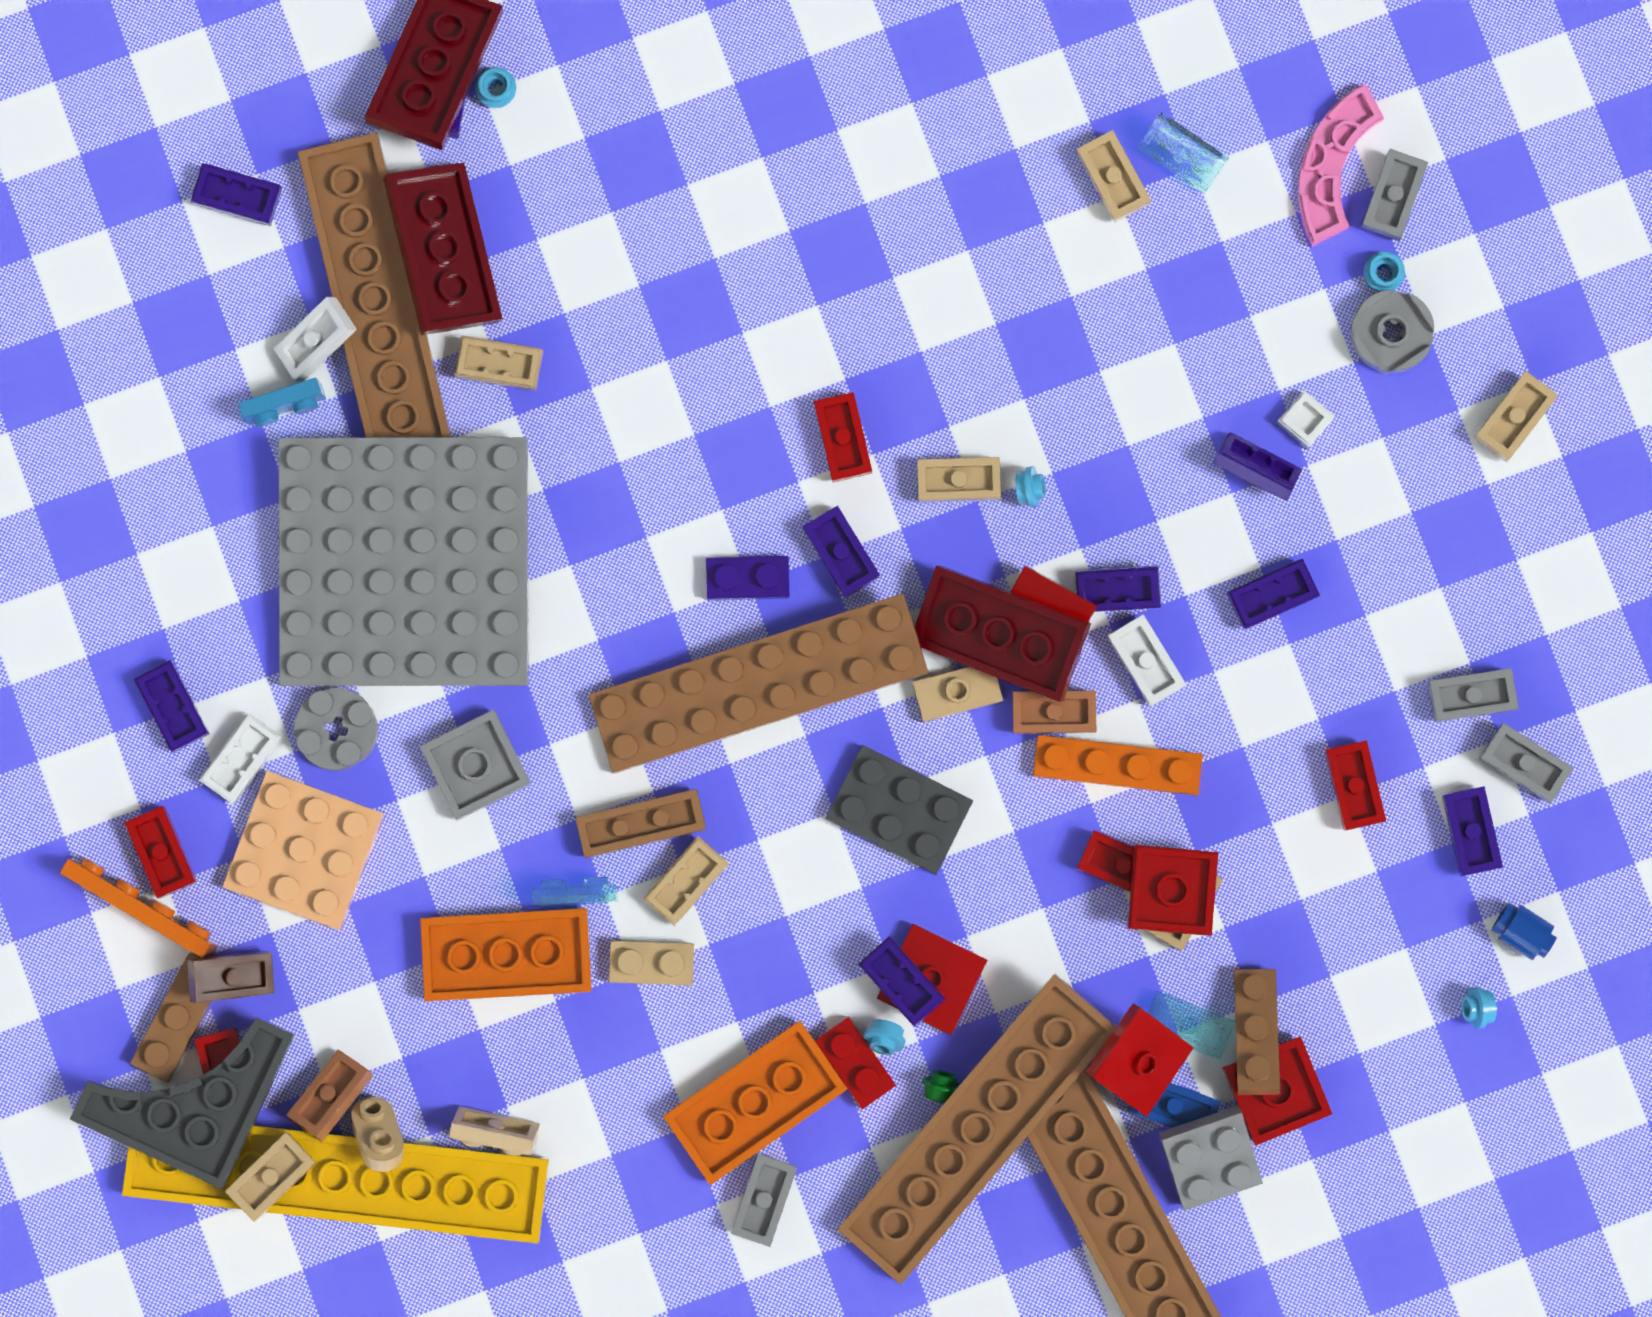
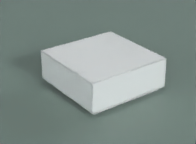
[1276,390,1336,449]

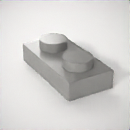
[1361,148,1429,241]
[1428,668,1519,723]
[1479,723,1574,804]
[731,1153,798,1247]

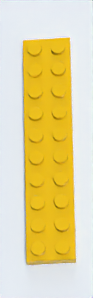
[122,1125,549,1244]

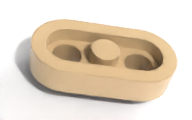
[351,1097,404,1172]

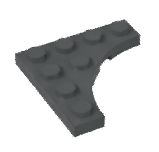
[70,1017,296,1189]

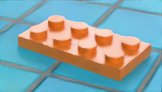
[420,908,592,1002]
[663,1021,848,1185]

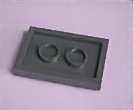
[825,745,974,875]

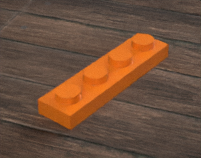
[1033,735,1203,796]
[60,857,217,958]

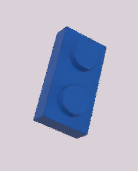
[1128,1082,1222,1128]

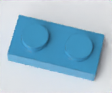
[238,377,326,427]

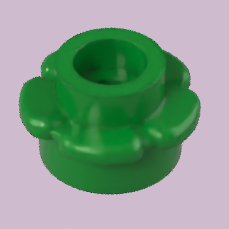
[922,1070,960,1103]

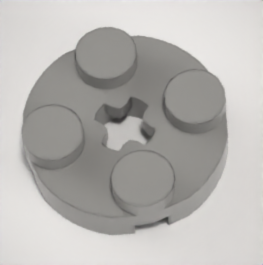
[1350,290,1434,374]
[294,688,379,771]

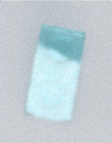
[1138,112,1229,194]
[532,877,619,907]
[1148,991,1235,1060]

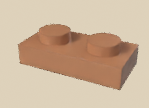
[1012,690,1097,734]
[286,1049,373,1142]

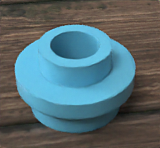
[475,67,516,108]
[1363,251,1405,292]
[1015,466,1046,508]
[1461,987,1497,1029]
[864,1019,906,1055]

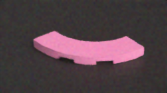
[1298,83,1384,247]

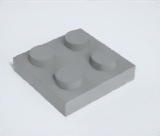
[419,709,531,821]
[1159,1105,1263,1211]

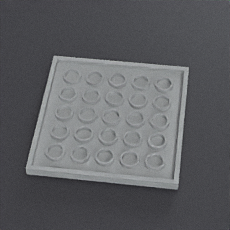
[279,437,529,686]

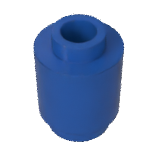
[1491,902,1557,960]

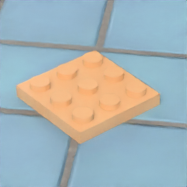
[222,771,385,931]

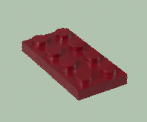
[365,0,503,150]
[383,162,503,336]
[915,565,1091,702]

